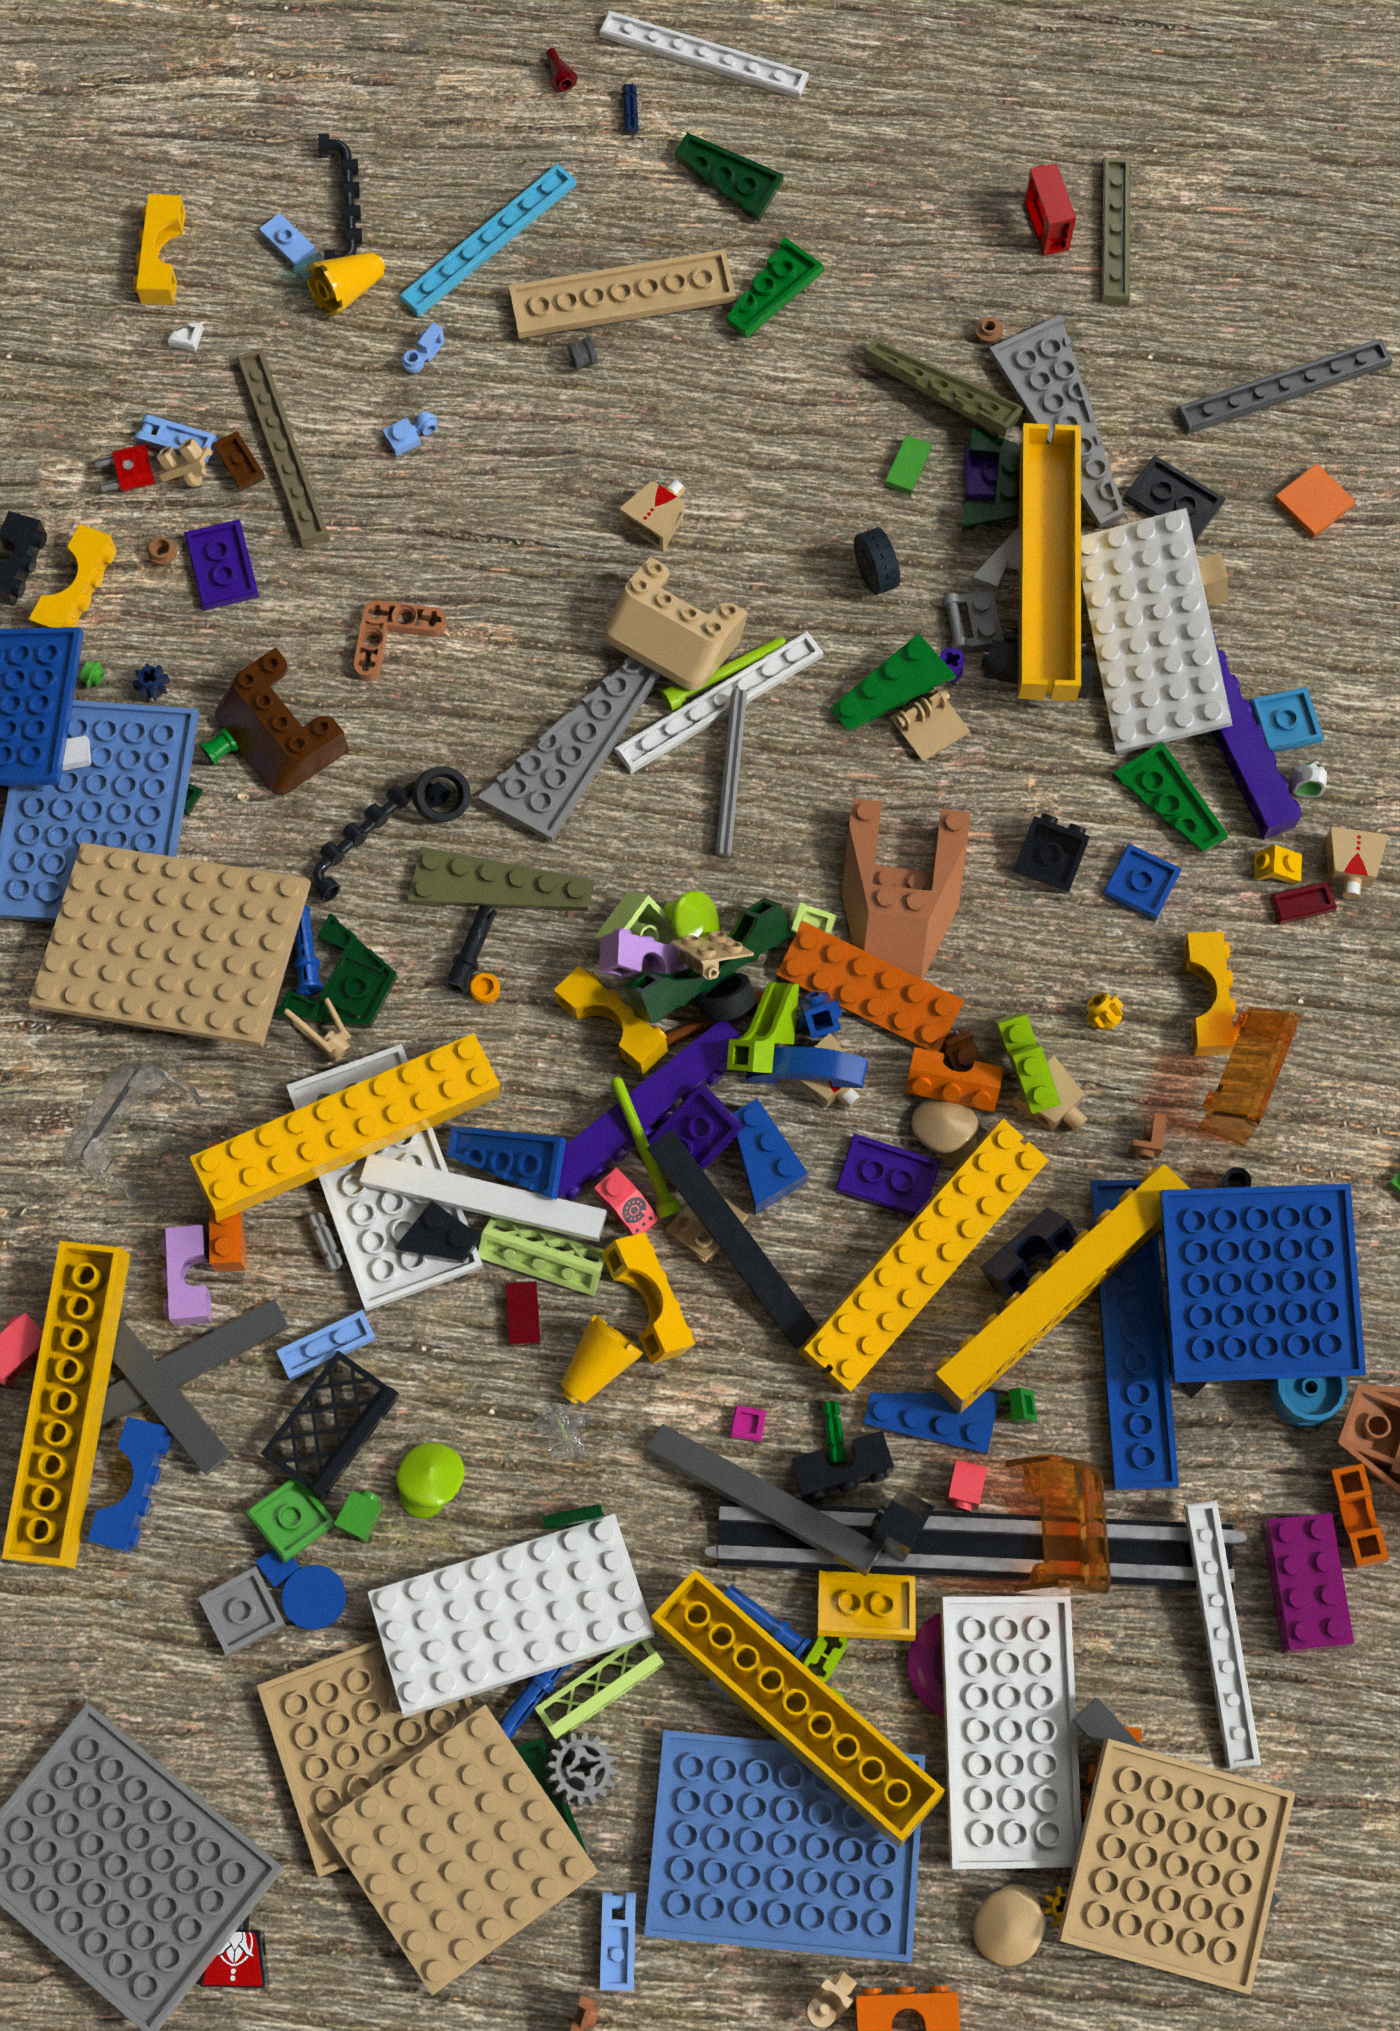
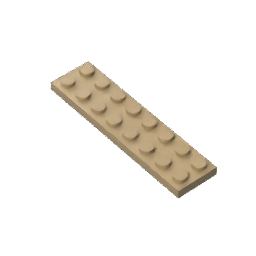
[509,249,736,339]

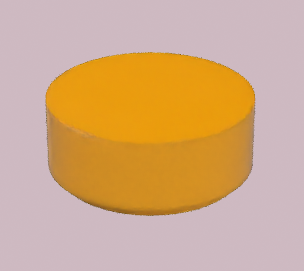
[470,973,500,1004]

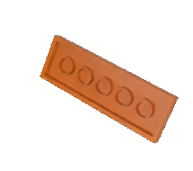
[776,921,965,1052]

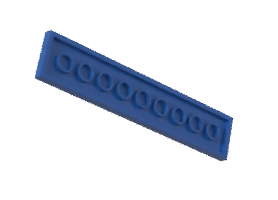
[1090,1179,1179,1491]

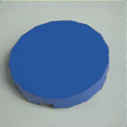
[281,1565,347,1631]

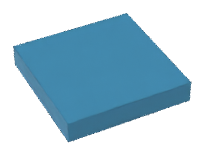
[1250,687,1324,753]

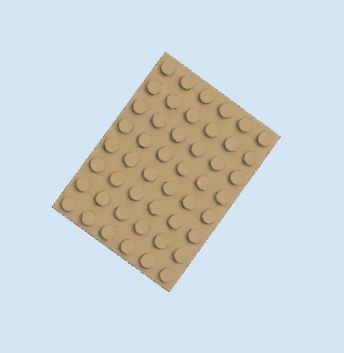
[28,842,311,1048]

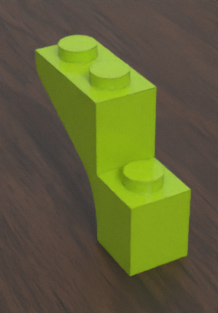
[727,982,799,1073]
[994,1011,1061,1114]

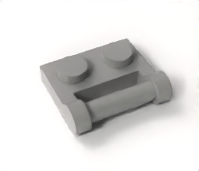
[942,590,1004,652]

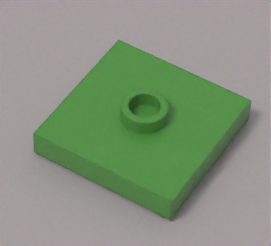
[245,1477,336,1564]

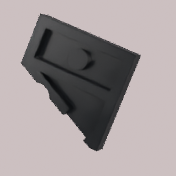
[395,1201,481,1263]

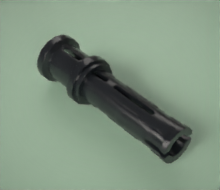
[443,905,497,994]

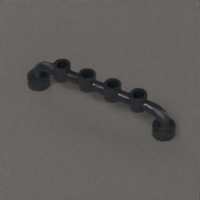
[318,133,362,260]
[312,781,450,903]

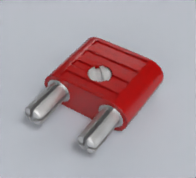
[94,444,155,493]

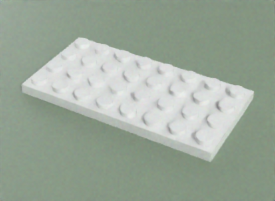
[1081,508,1233,754]
[286,1044,484,1311]
[368,1514,655,1718]
[940,1596,1082,1869]

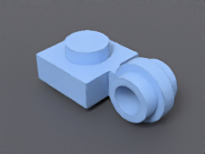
[402,322,445,373]
[382,411,438,457]

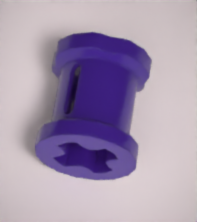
[940,648,965,684]

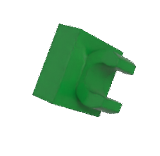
[999,1387,1037,1424]

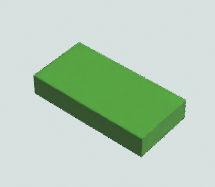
[885,435,932,495]

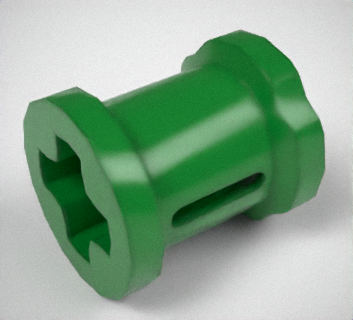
[200,728,239,766]

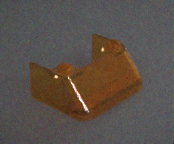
[1198,1006,1301,1146]
[1005,1454,1111,1596]

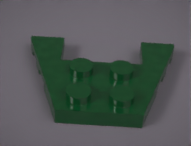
[962,427,1020,530]
[276,913,398,1028]

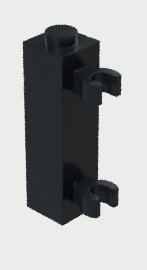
[981,626,1095,699]

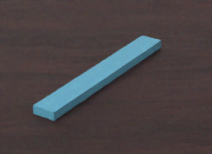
[398,164,576,318]

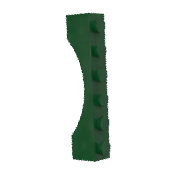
[624,898,791,1024]

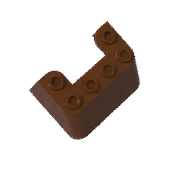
[215,647,349,795]

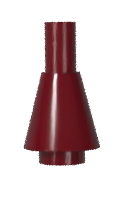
[546,48,578,92]

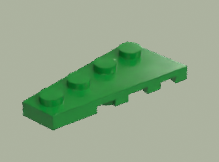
[726,237,824,339]
[829,633,957,732]
[1113,742,1228,854]

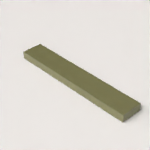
[1101,157,1131,304]

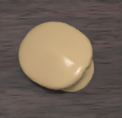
[911,1098,979,1164]
[973,1884,1046,1966]

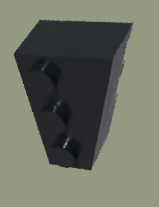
[869,1488,934,1563]

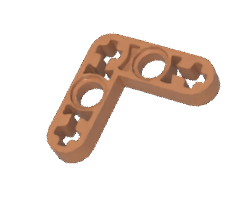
[354,600,447,682]

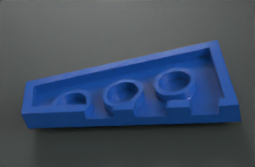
[446,1125,566,1200]
[863,1392,1000,1455]

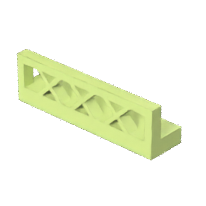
[478,1217,606,1296]
[535,1639,664,1741]

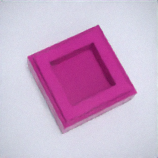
[730,1405,766,1444]

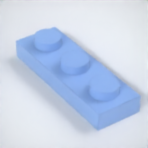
[276,1310,376,1381]

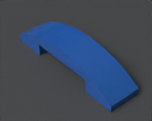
[745,1046,868,1088]

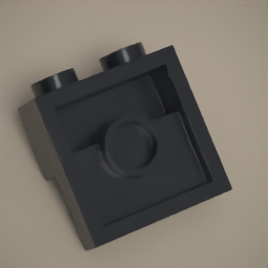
[1013,813,1090,892]

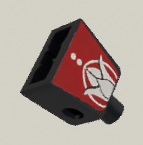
[200,1914,270,1988]

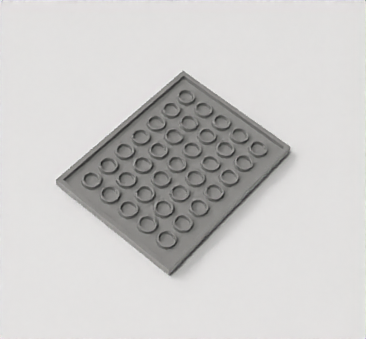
[0,1703,285,2031]

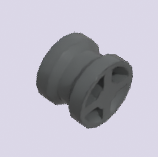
[567,336,598,370]

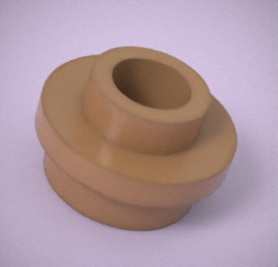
[975,317,1003,345]
[148,537,177,565]

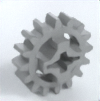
[545,1732,618,1807]

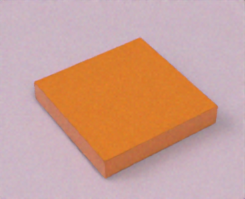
[1274,463,1356,539]

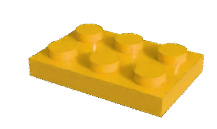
[817,1571,916,1641]

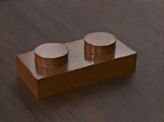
[212,431,266,491]

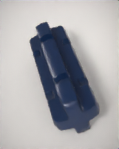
[622,83,639,134]

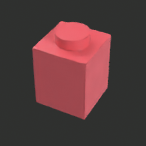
[946,1460,987,1512]

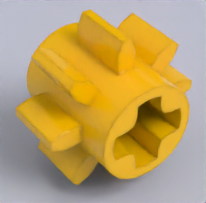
[1085,993,1124,1030]
[1043,1886,1068,1927]

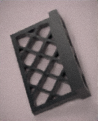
[261,1351,399,1500]

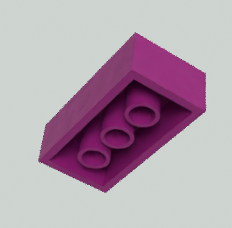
[1261,1513,1354,1654]

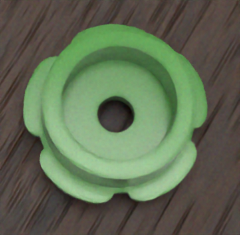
[79,660,105,688]

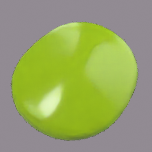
[664,891,721,940]
[396,1442,465,1519]

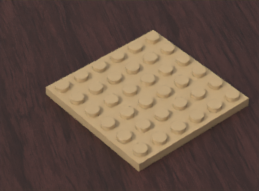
[257,1638,476,1877]
[321,1704,599,1996]
[1057,1738,1295,1995]

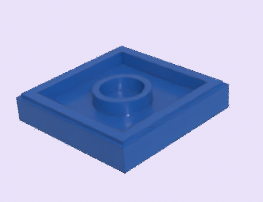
[1102,843,1182,921]

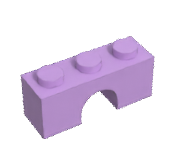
[599,928,689,979]
[161,1224,212,1326]

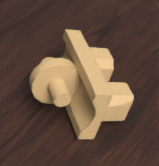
[157,438,213,487]
[806,1970,857,2029]

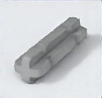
[307,1212,343,1272]

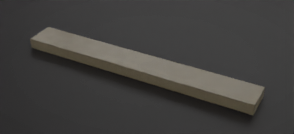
[236,348,330,548]

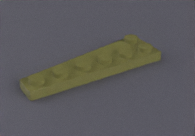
[862,339,1025,437]
[407,847,595,912]

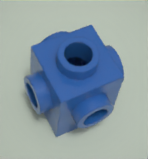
[797,991,842,1039]

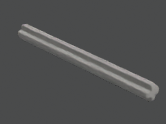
[715,689,747,857]

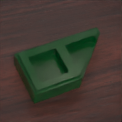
[542,1504,603,1529]

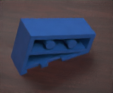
[732,1099,808,1215]

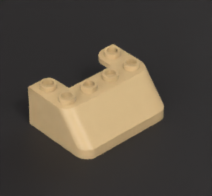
[604,557,748,690]

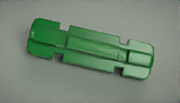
[822,1401,846,1464]

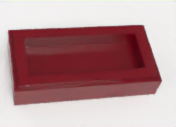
[1270,881,1337,925]
[505,1281,541,1347]

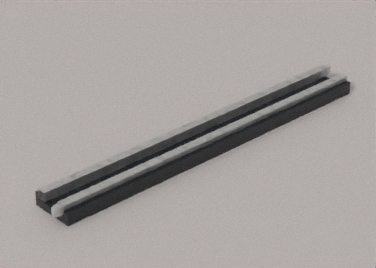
[705,1501,1247,1590]

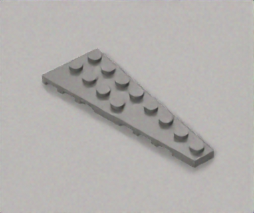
[989,315,1125,529]
[478,656,661,842]

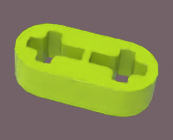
[804,1636,848,1683]

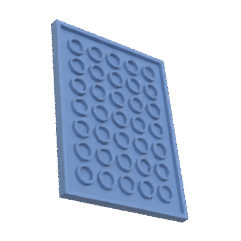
[0,700,200,923]
[644,1730,926,1963]

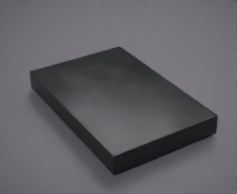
[1123,455,1226,544]

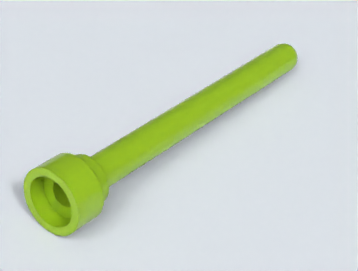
[660,637,786,712]
[611,1076,682,1219]

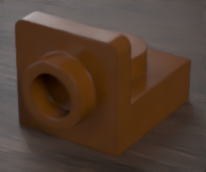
[942,1029,985,1072]

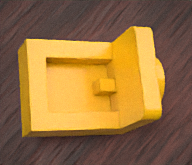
[1254,845,1302,885]

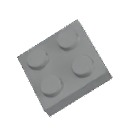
[198,1566,286,1657]

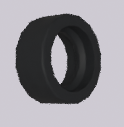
[412,766,471,823]
[695,973,756,1022]

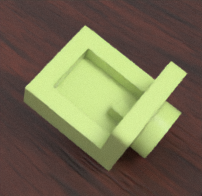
[788,903,837,934]

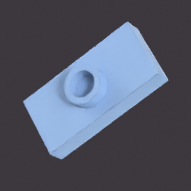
[259,213,316,268]

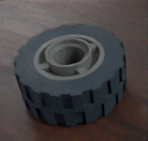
[854,527,901,595]

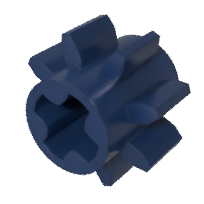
[132,663,170,701]

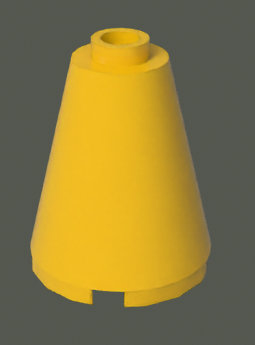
[306,252,386,317]
[560,1314,644,1404]

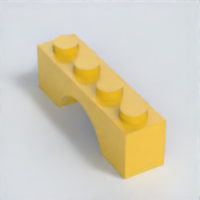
[133,194,186,305]
[29,524,116,628]
[1183,931,1239,1056]
[554,966,668,1076]
[601,1232,695,1365]

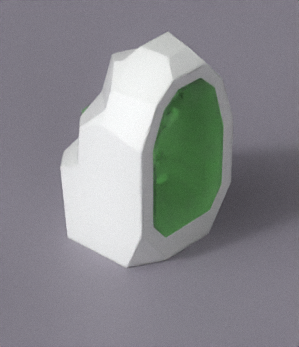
[1291,761,1327,799]

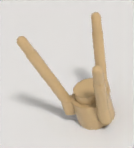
[284,998,352,1062]

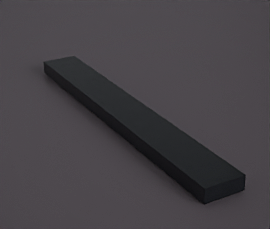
[646,1129,819,1349]

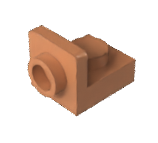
[1128,1113,1167,1160]

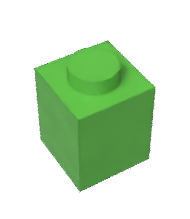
[334,1489,384,1543]

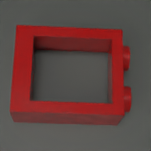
[1024,163,1076,256]

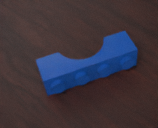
[87,1417,171,1555]

